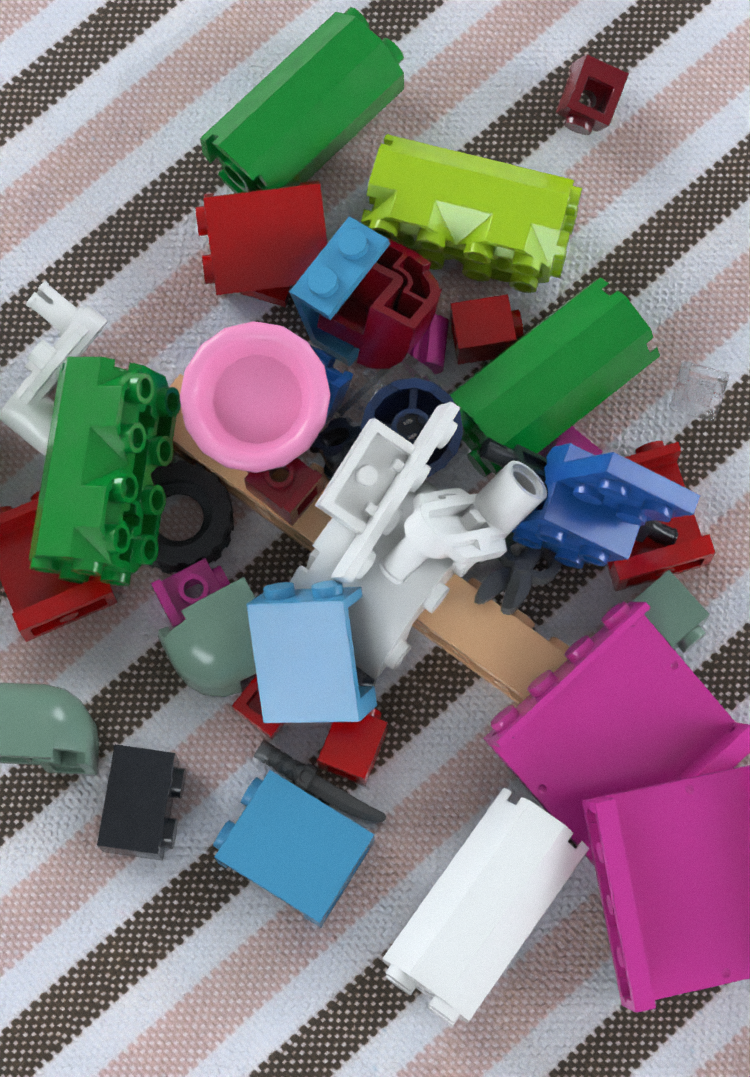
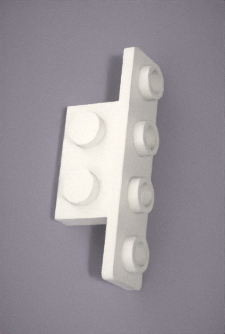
[315,402,460,583]

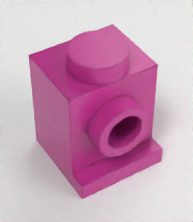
[151,558,230,629]

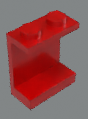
[195,180,328,295]
[607,441,716,592]
[0,490,118,642]

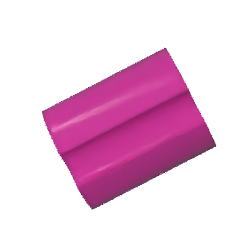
[403,314,449,375]

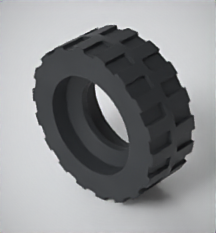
[149,460,235,574]

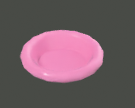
[179,321,331,473]

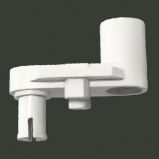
[0,281,108,457]
[378,460,547,585]

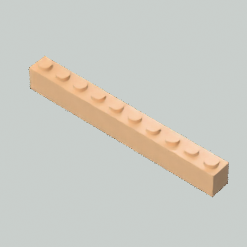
[170,374,569,704]

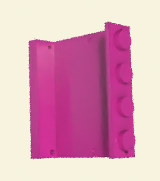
[483,601,750,867]
[582,765,750,1013]

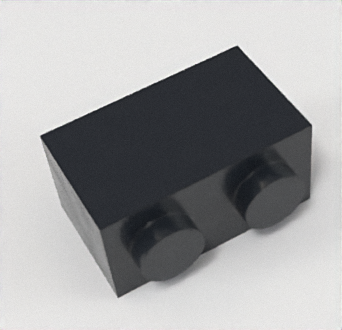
[97,744,186,861]

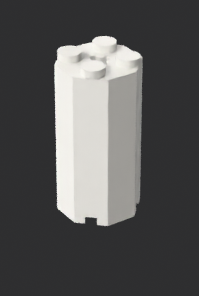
[383,788,589,1026]

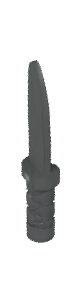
[254,740,386,822]

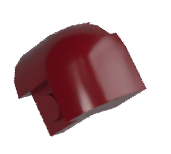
[317,234,442,369]

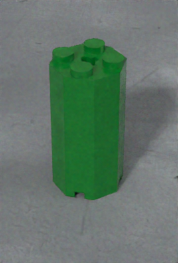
[200,7,404,193]
[449,277,660,477]

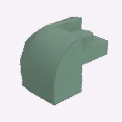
[157,577,256,697]
[0,683,99,775]

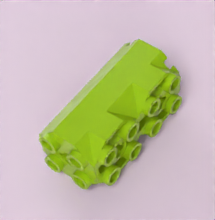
[361,134,582,293]

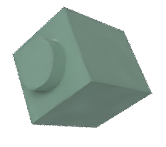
[633,570,710,653]

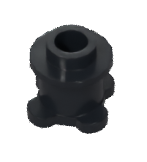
[309,417,361,481]

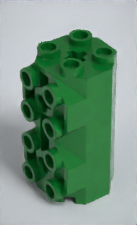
[29,357,181,586]

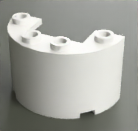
[290,480,485,680]

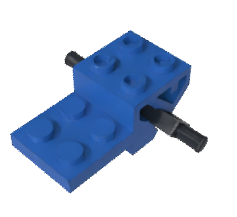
[479,437,701,569]

